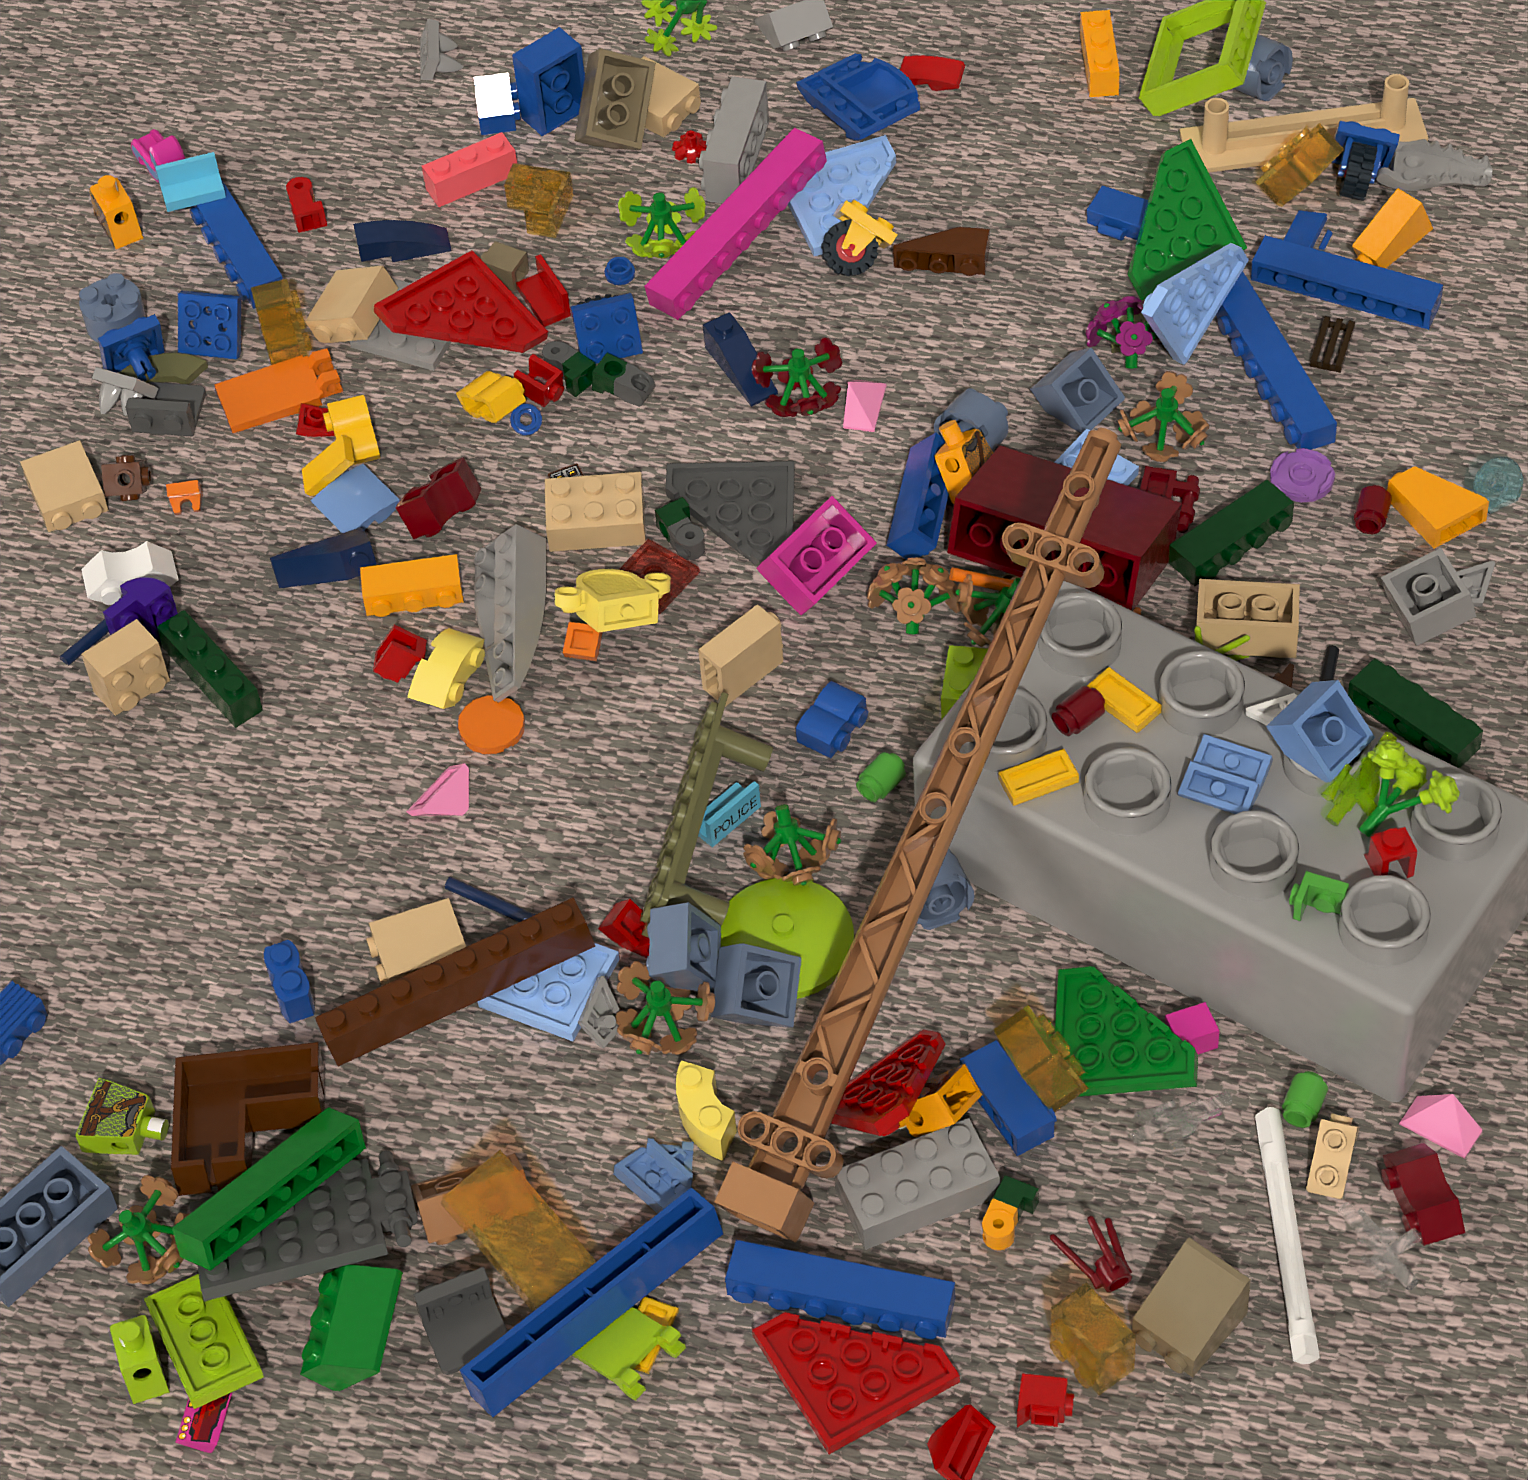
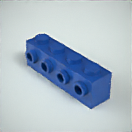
[886,433,949,560]

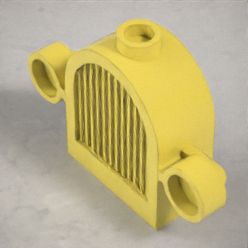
[555,569,671,633]

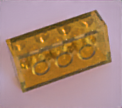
[441,1150,596,1311]

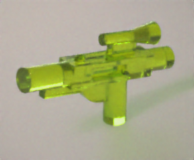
[1321,731,1397,826]

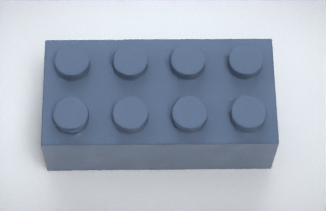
[0,1146,118,1307]

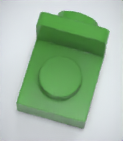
[1289,871,1349,921]

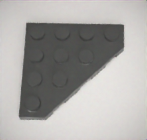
[666,461,795,567]

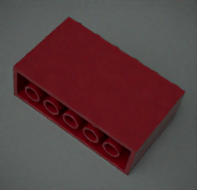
[947,445,1182,611]

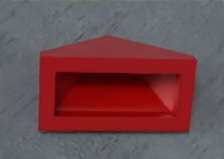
[927,1404,996,1480]

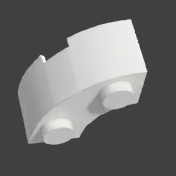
[81,541,179,605]

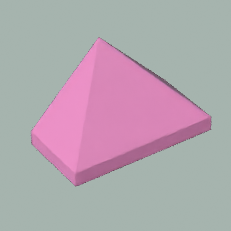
[843,380,887,432]
[406,763,469,816]
[1399,1094,1482,1159]

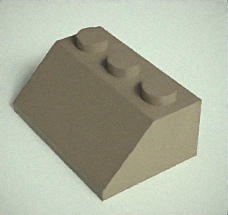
[574,48,656,150]

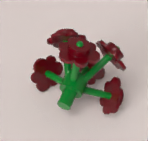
[752,337,842,417]

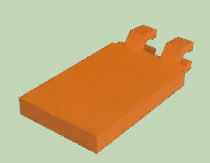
[214,348,343,433]

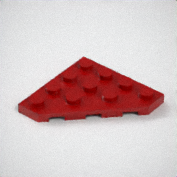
[374,250,548,353]
[831,1029,946,1136]
[752,1312,960,1454]

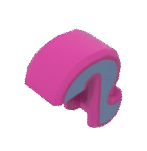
[131,129,185,183]

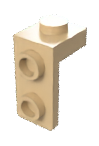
[1306,1113,1359,1199]

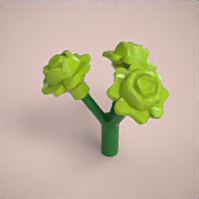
[1358,740,1460,838]

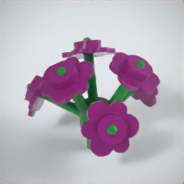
[1086,296,1158,369]

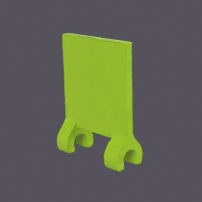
[572,1307,686,1401]

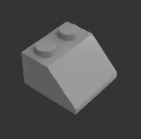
[753,0,833,52]

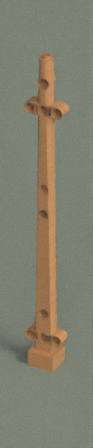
[714,427,1121,1243]

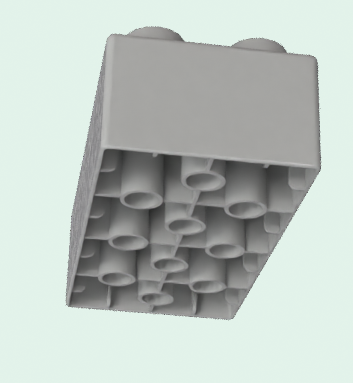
[913,581,1528,1102]

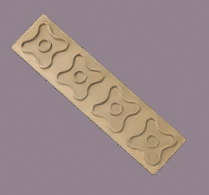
[1180,74,1428,173]

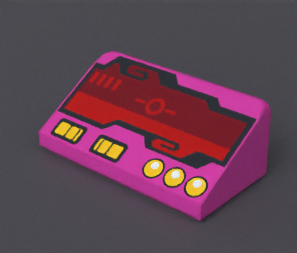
[175,1392,232,1453]

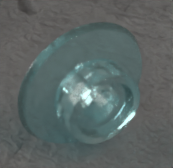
[1473,457,1523,514]

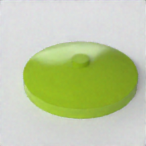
[721,878,854,999]

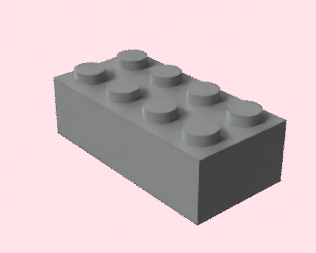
[699,77,769,203]
[835,1118,1000,1250]

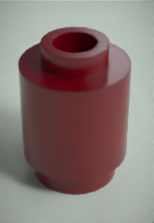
[1354,485,1392,535]
[1052,686,1105,736]

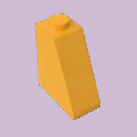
[1352,188,1433,269]
[1387,466,1489,549]

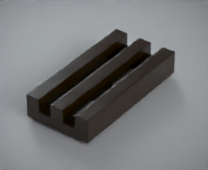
[1310,316,1356,373]

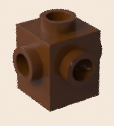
[101,455,151,501]

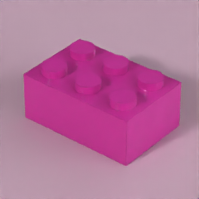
[756,496,877,615]

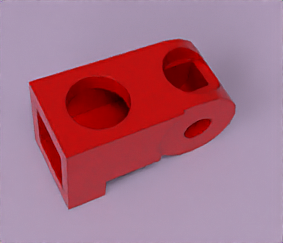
[286,177,327,233]

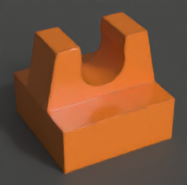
[166,480,203,515]
[562,622,603,661]

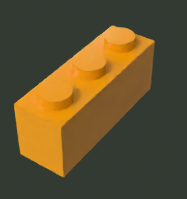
[1080,10,1120,97]
[360,554,464,617]

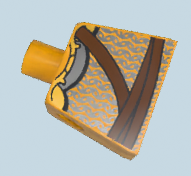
[89,175,143,249]
[935,420,993,504]
[898,1064,982,1137]

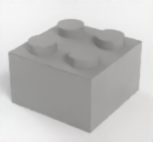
[1381,548,1477,646]

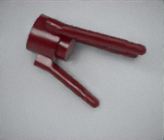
[1049,1216,1132,1293]

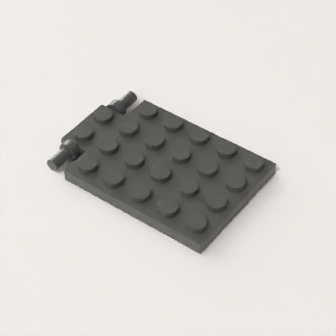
[189,1151,418,1301]

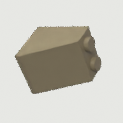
[1132,1237,1251,1377]

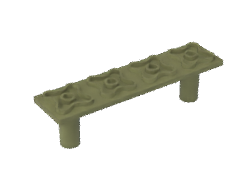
[640,692,773,937]

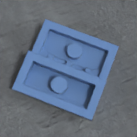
[310,464,400,533]
[1178,734,1273,814]

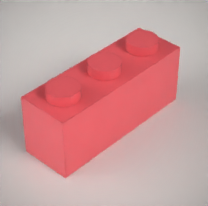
[422,132,519,207]

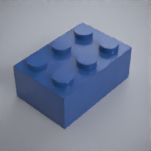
[512,27,585,136]

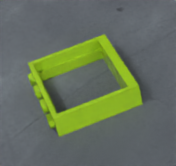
[1139,0,1266,116]

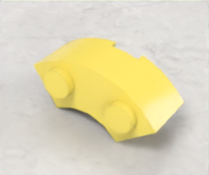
[408,628,485,709]
[676,1060,737,1161]

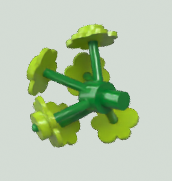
[618,187,706,258]

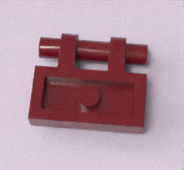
[1140,466,1200,532]

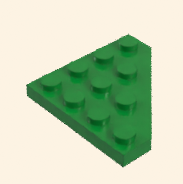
[1127,139,1247,300]
[1051,966,1198,1099]

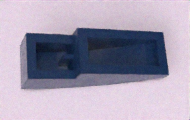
[353,220,452,263]

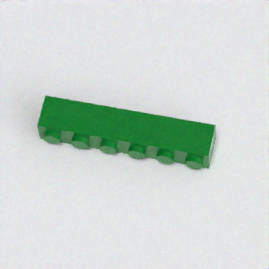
[172,1107,366,1271]

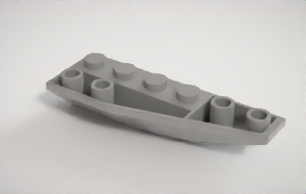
[474,524,546,703]

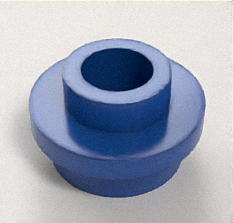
[604,257,635,285]
[510,404,542,435]

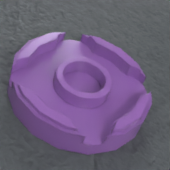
[1270,448,1335,503]

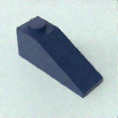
[703,312,778,407]
[270,527,377,588]

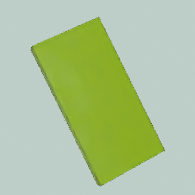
[144,1274,264,1409]

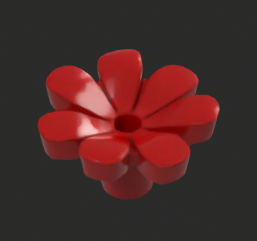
[672,130,707,164]

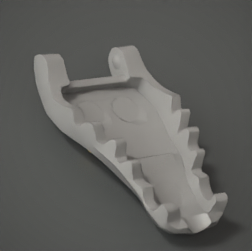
[1376,139,1493,191]

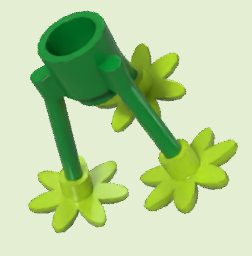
[641,0,717,57]

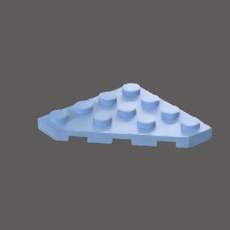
[788,135,896,257]
[1141,243,1249,365]

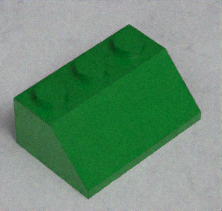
[300,1264,403,1391]

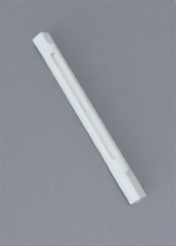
[1255,1107,1320,1364]

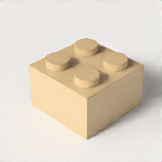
[81,619,170,716]

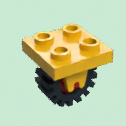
[821,200,898,276]

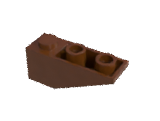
[893,227,990,276]

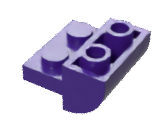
[103,577,178,643]

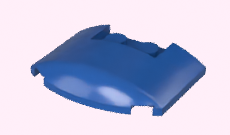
[796,53,920,140]

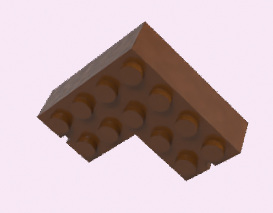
[171,1042,325,1196]

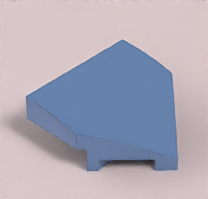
[613,1138,694,1214]

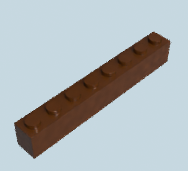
[315,897,595,1067]

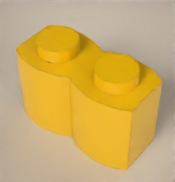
[456,371,526,423]
[323,395,380,466]

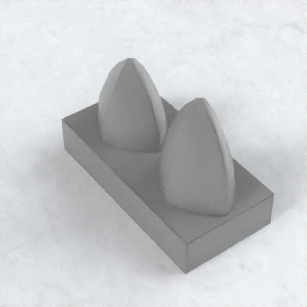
[420,19,464,80]
[92,367,158,416]

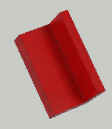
[516,254,571,327]

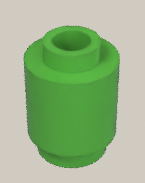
[856,752,906,802]
[1282,1071,1328,1128]

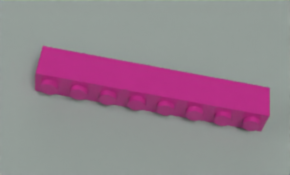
[644,128,827,320]

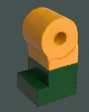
[982,1175,1039,1250]

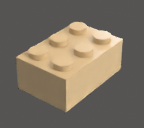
[545,472,646,552]
[1196,579,1300,658]

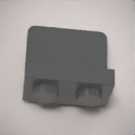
[125,382,206,437]
[413,1267,508,1375]

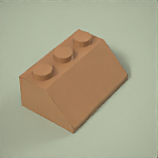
[411,1153,535,1245]

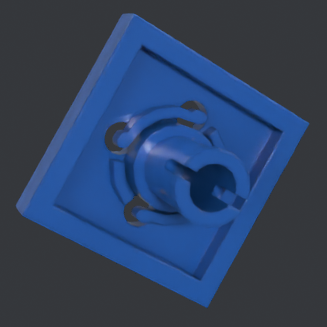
[178,290,241,359]
[98,314,165,381]

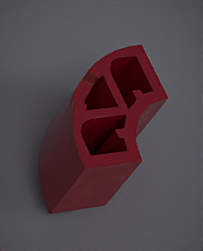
[395,457,481,539]
[1381,1143,1466,1246]

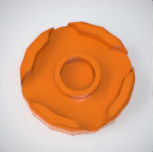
[458,695,525,754]

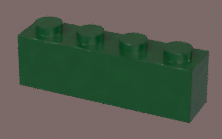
[1168,479,1294,586]
[157,610,263,728]
[1348,658,1483,769]

